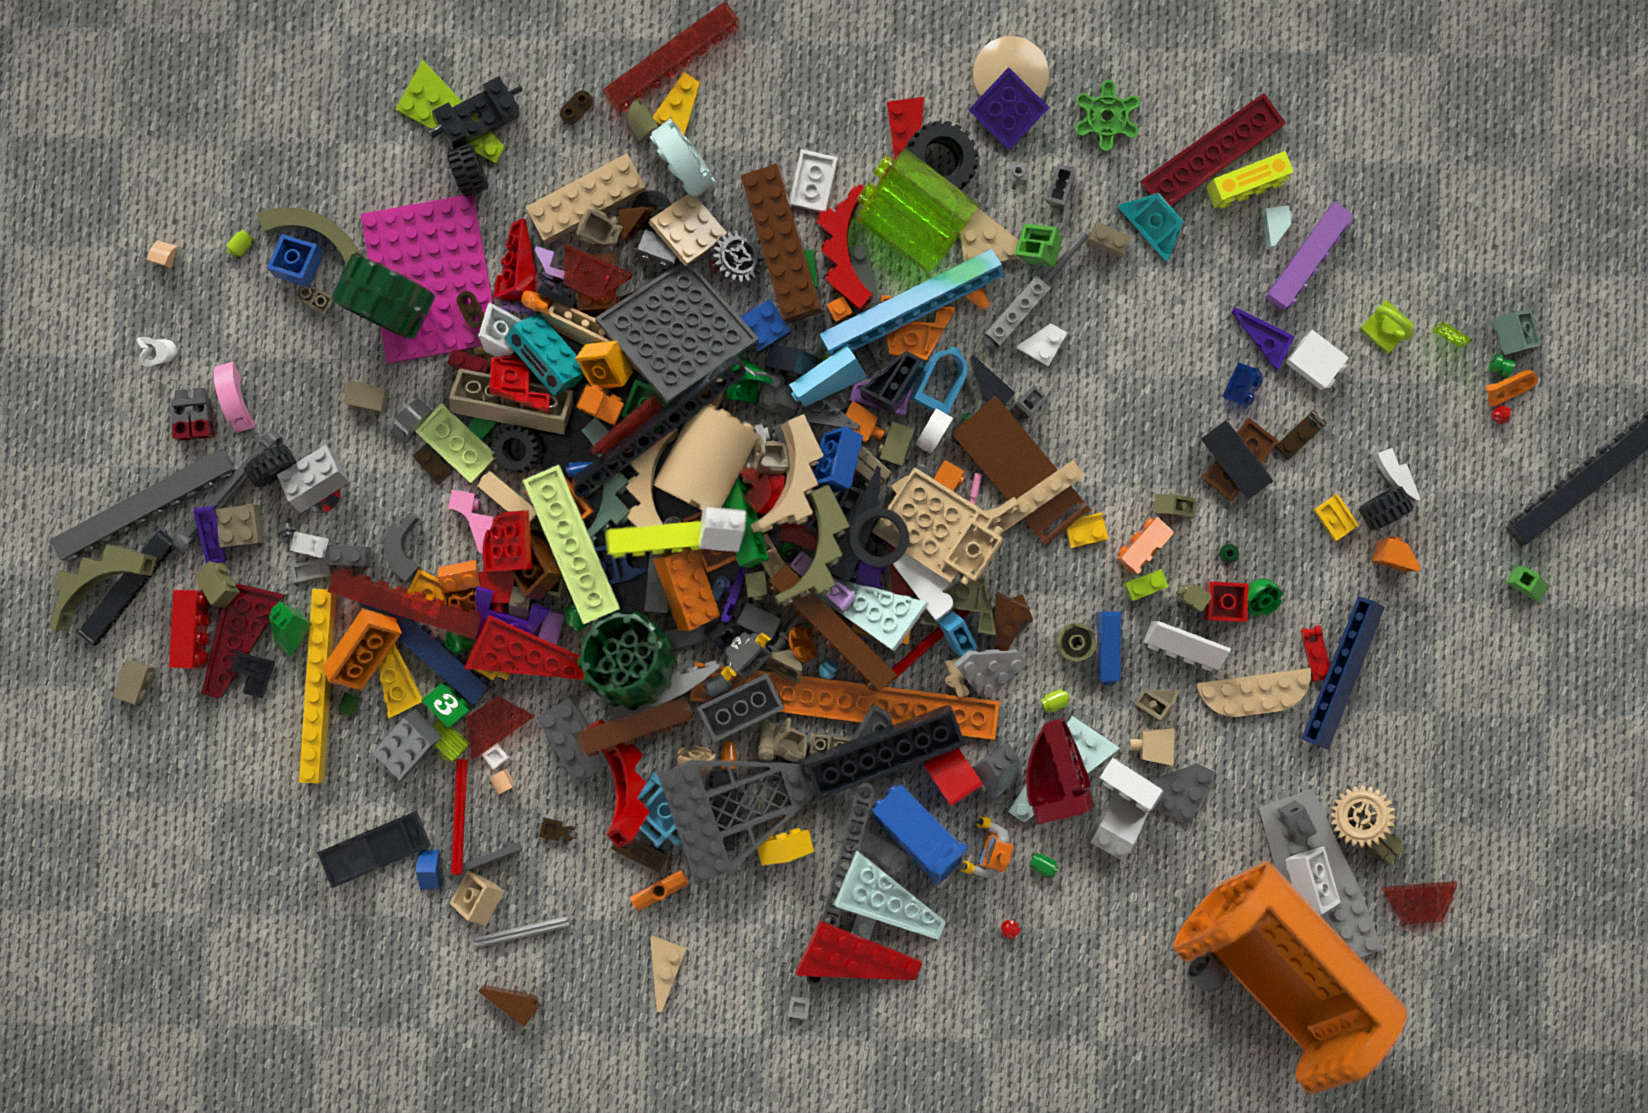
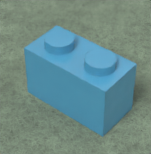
[938,611,978,658]

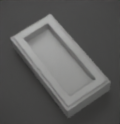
[290,557,333,583]

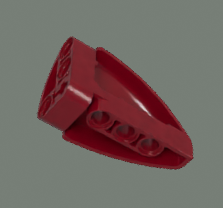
[1026,718,1095,824]

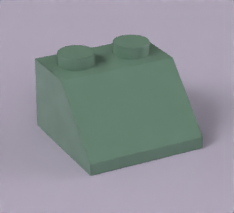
[1494,309,1541,355]

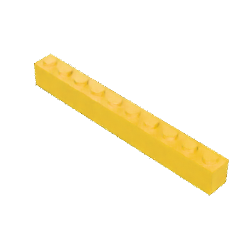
[299,589,337,784]

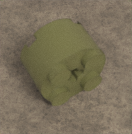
[1055,623,1096,662]

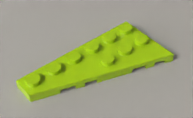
[395,60,505,164]

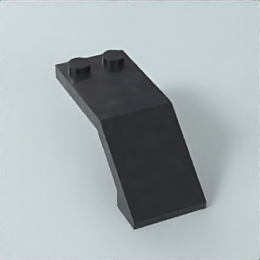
[317,811,431,889]

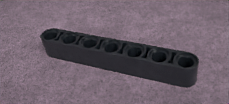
[78,530,174,646]

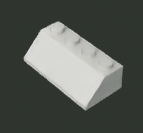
[1144,621,1231,672]

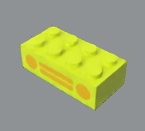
[1206,151,1294,209]

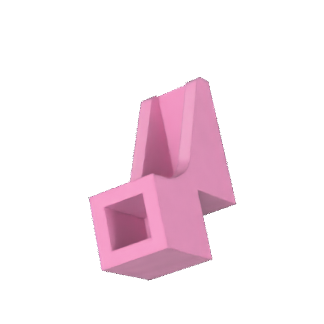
[448,490,495,554]

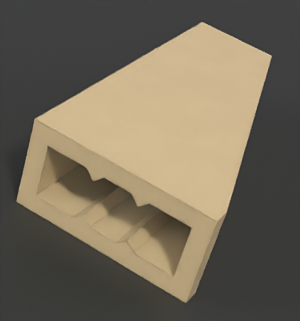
[478,471,544,533]

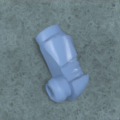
[711,576,730,602]

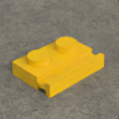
[1313,494,1359,541]
[1066,512,1108,548]

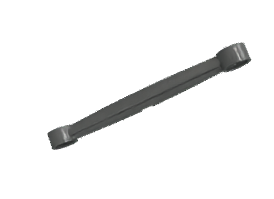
[172,430,282,554]

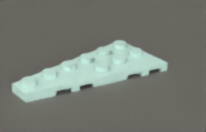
[812,578,929,651]
[1008,716,1120,823]

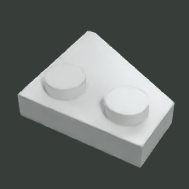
[1016,324,1067,366]

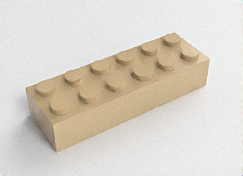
[526,153,647,245]

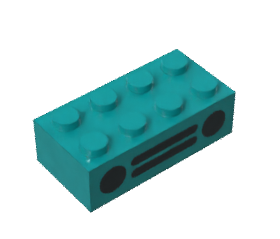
[504,313,585,396]

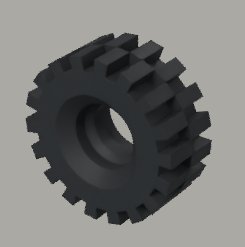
[244,445,297,487]

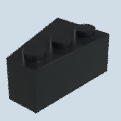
[859,351,924,415]
[804,486,865,547]

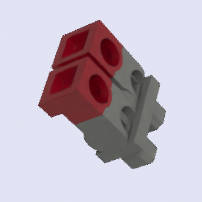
[170,388,215,441]

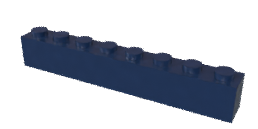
[358,586,492,705]
[1301,596,1385,750]

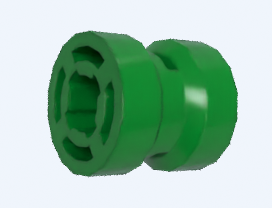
[1488,353,1515,379]

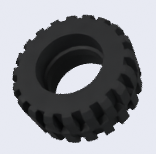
[902,121,979,194]

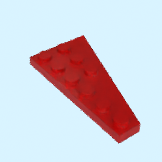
[464,615,585,680]

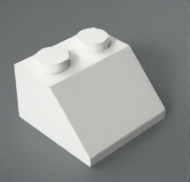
[478,303,522,357]
[699,507,746,552]

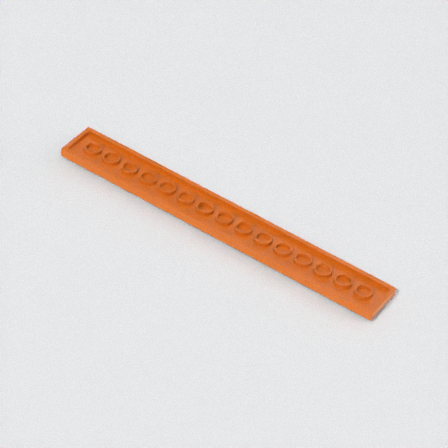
[690,662,1000,740]

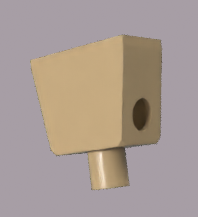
[1129,727,1175,765]

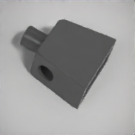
[1278,801,1317,842]

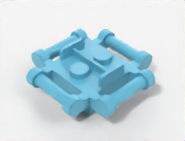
[637,772,681,848]

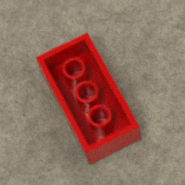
[169,589,211,669]

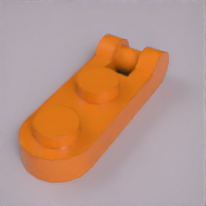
[1486,369,1538,406]

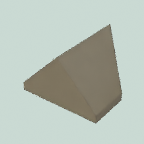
[1134,688,1179,722]

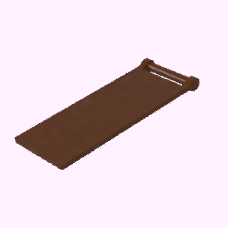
[952,396,1091,547]

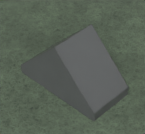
[1014,385,1047,419]

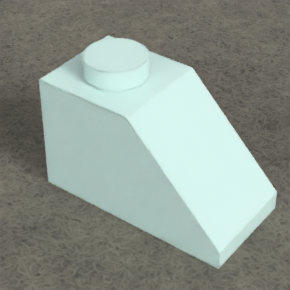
[1262,205,1293,249]

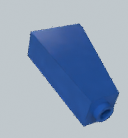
[1096,611,1121,685]

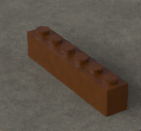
[574,696,693,758]

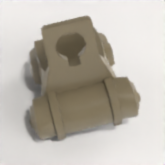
[576,208,623,253]
[741,437,789,484]
[757,717,807,763]

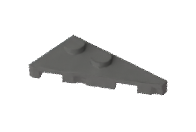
[797,398,861,431]

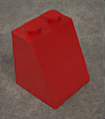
[923,748,983,806]

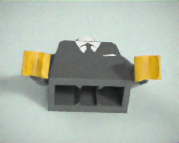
[721,632,772,681]

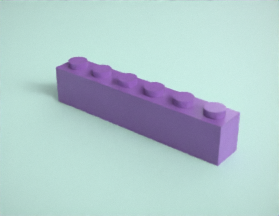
[1265,202,1354,310]

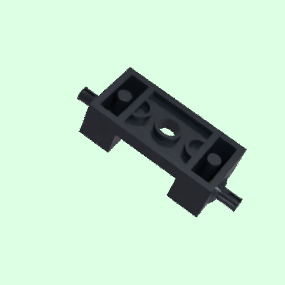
[428,76,523,149]

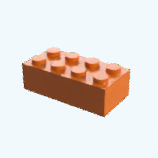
[653,547,720,631]
[323,609,402,690]

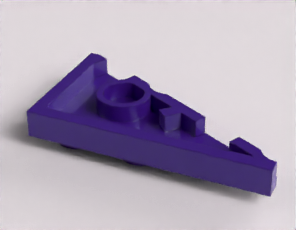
[1231,307,1295,370]
[721,566,748,622]

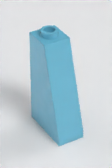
[790,345,867,407]

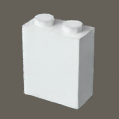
[1285,330,1349,390]

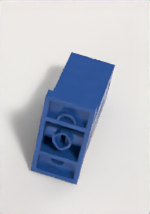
[871,784,968,888]

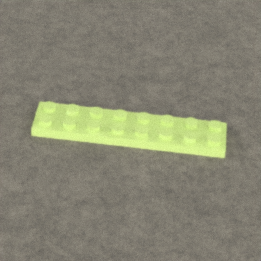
[523,465,620,624]

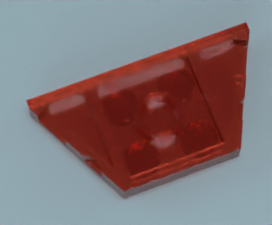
[563,243,632,302]
[466,695,535,760]
[1382,881,1458,925]

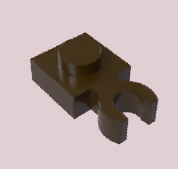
[539,817,576,841]

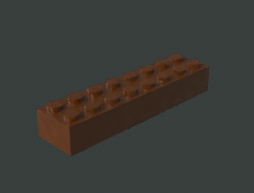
[741,163,823,324]
[768,564,896,692]

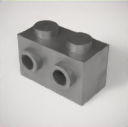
[637,229,678,269]

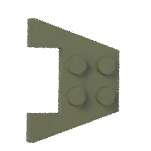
[921,573,996,636]

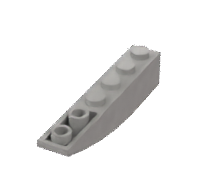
[613,660,723,719]

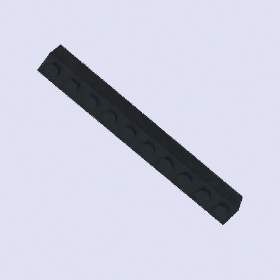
[1505,411,1648,545]

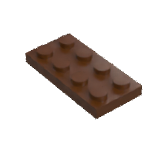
[1201,418,1279,501]

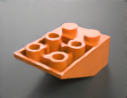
[437,560,481,628]

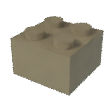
[215,504,265,548]

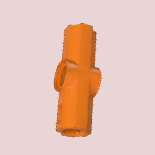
[630,869,689,911]

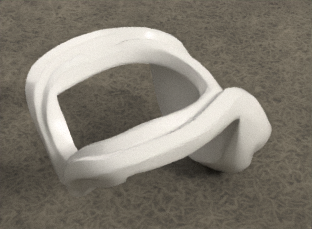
[137,337,178,367]

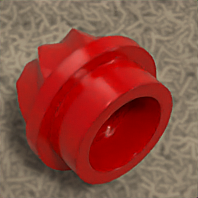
[1491,405,1511,424]
[1001,920,1021,940]

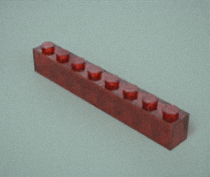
[602,1,740,113]
[327,568,486,640]

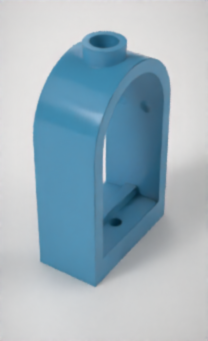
[909,346,968,415]

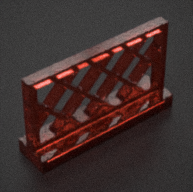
[589,395,664,455]

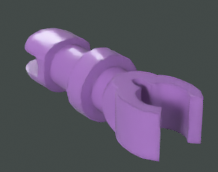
[500,301,538,316]

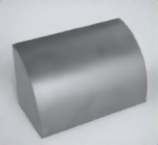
[1046,164,1076,210]

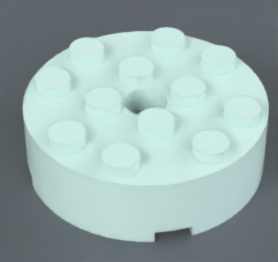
[650,119,716,197]

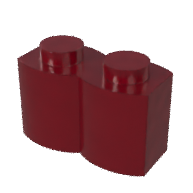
[447,350,490,374]

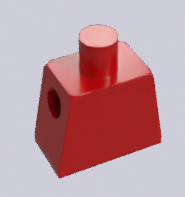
[479,572,517,613]

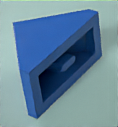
[416,850,440,889]

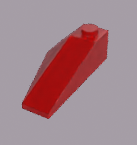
[493,218,536,301]

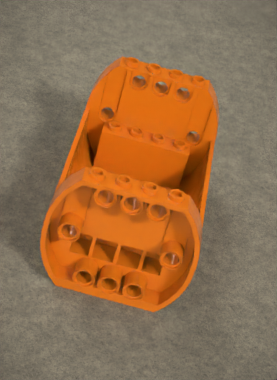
[1173,860,1407,1095]

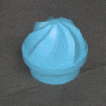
[818,660,838,679]

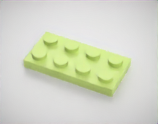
[415,403,496,484]

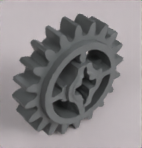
[711,231,764,284]

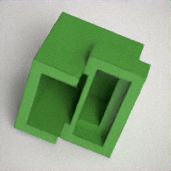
[1015,223,1063,267]

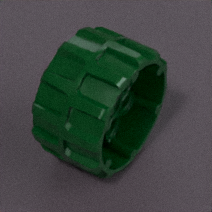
[331,255,435,339]
[577,611,678,710]

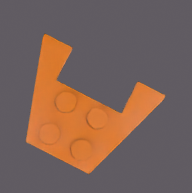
[881,295,955,361]

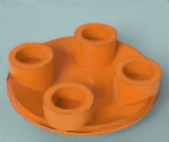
[789,625,817,662]

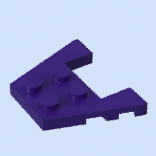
[475,586,550,634]

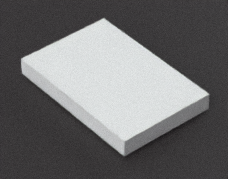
[790,149,838,213]

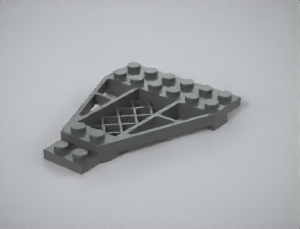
[658,755,817,884]

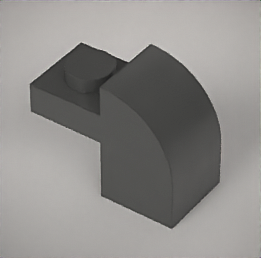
[391,398,433,444]

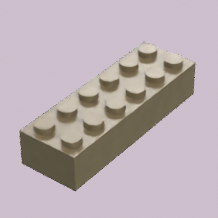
[449,369,573,435]

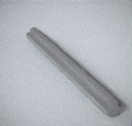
[475,916,570,948]

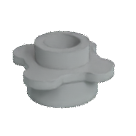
[1008,162,1028,182]

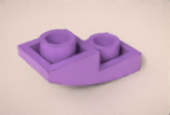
[539,610,565,645]

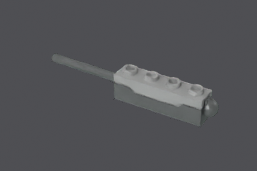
[983,232,1089,349]

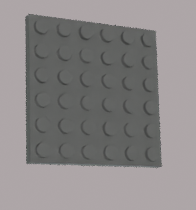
[595,262,759,404]

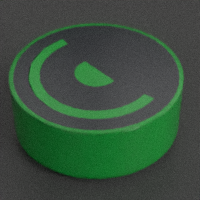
[779,542,799,562]

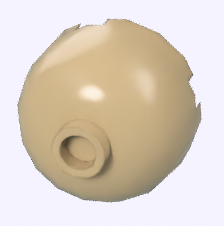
[677,746,716,778]

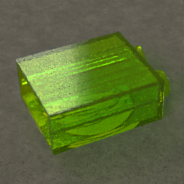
[855,149,980,275]

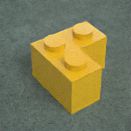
[757,827,814,865]

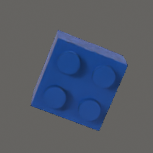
[267,234,324,288]
[740,299,791,354]

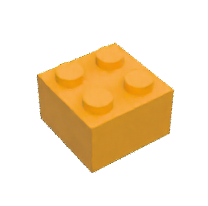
[575,341,633,388]

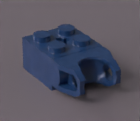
[595,545,648,585]

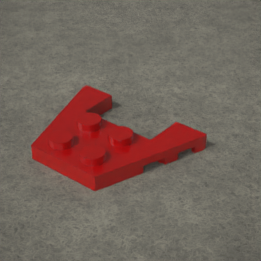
[489,354,549,413]

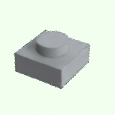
[788,996,810,1020]

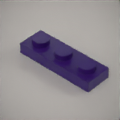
[193,506,227,564]

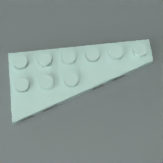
[835,851,946,940]

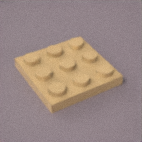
[649,194,727,266]

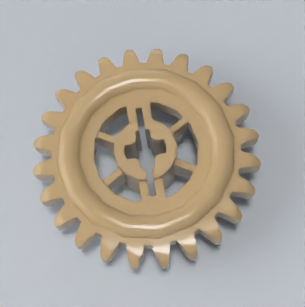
[1330,785,1396,849]

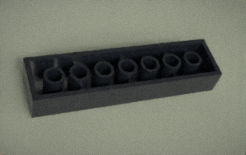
[804,704,965,800]

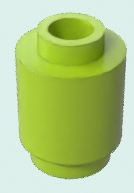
[226,229,254,258]
[1040,689,1071,713]

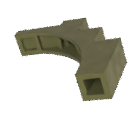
[774,485,849,606]
[49,544,157,631]

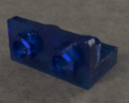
[1222,362,1263,409]

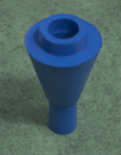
[565,461,594,479]

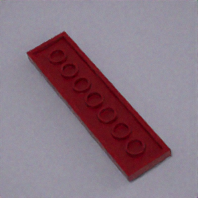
[1140,93,1286,206]

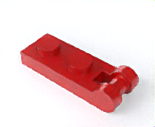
[1300,625,1330,681]

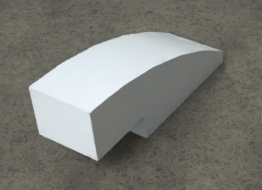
[1373,448,1420,502]

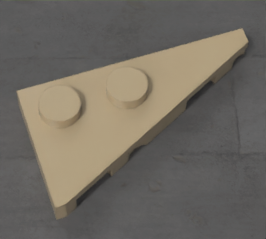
[650,935,686,1013]

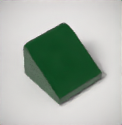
[338,692,363,717]

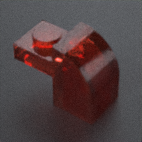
[740,465,772,511]

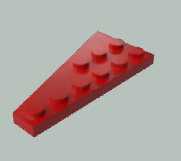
[795,921,923,980]

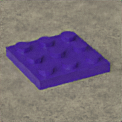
[969,67,1050,150]

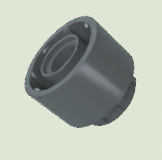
[1187,952,1226,992]

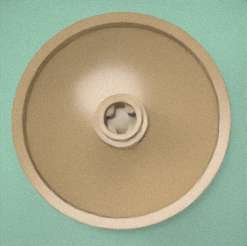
[973,36,1049,98]

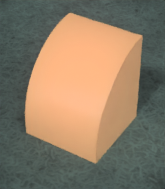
[147,241,178,268]
[489,769,516,795]

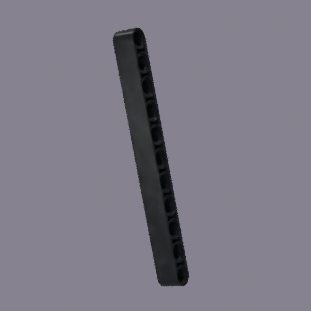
[572,356,746,498]

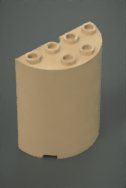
[653,403,759,510]

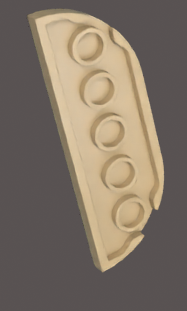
[1195,668,1311,717]

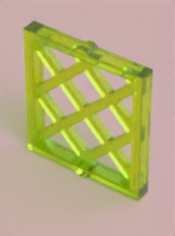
[1431,321,1472,347]

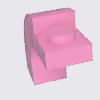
[214,362,255,433]

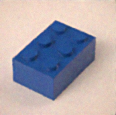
[813,426,863,493]

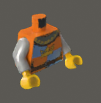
[960,816,1014,878]

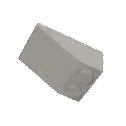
[1087,790,1149,862]

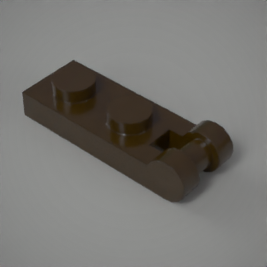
[1275,410,1327,460]
[611,838,668,872]

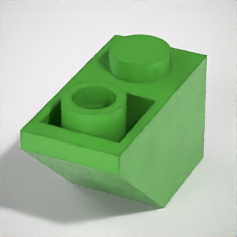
[1505,566,1549,603]

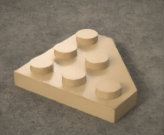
[958,207,1021,262]

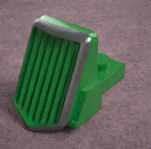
[722,356,773,403]

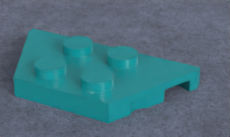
[1117,193,1184,261]

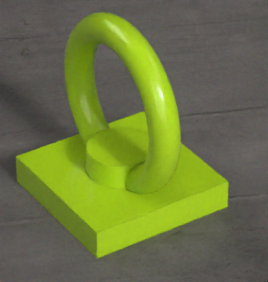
[1359,299,1414,354]

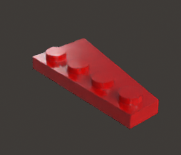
[886,97,924,178]

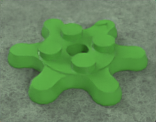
[1075,80,1140,151]

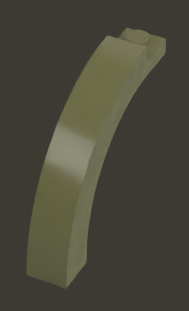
[257,207,362,264]

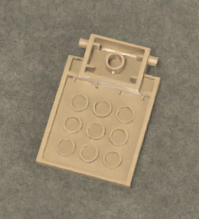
[872,467,1004,586]

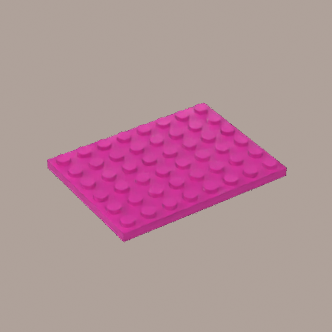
[360,194,494,364]

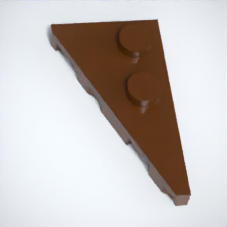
[995,591,1030,651]

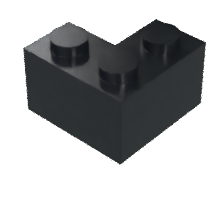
[765,344,823,379]

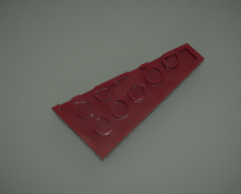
[201,583,286,698]

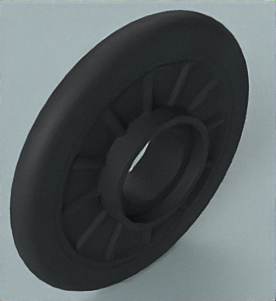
[632,190,671,232]

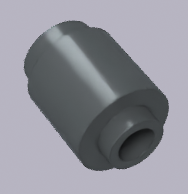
[703,673,733,698]

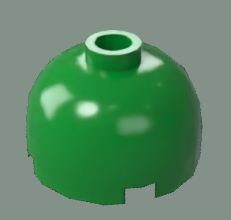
[1248,578,1284,617]

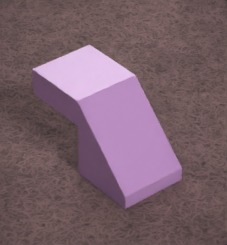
[535,246,570,283]

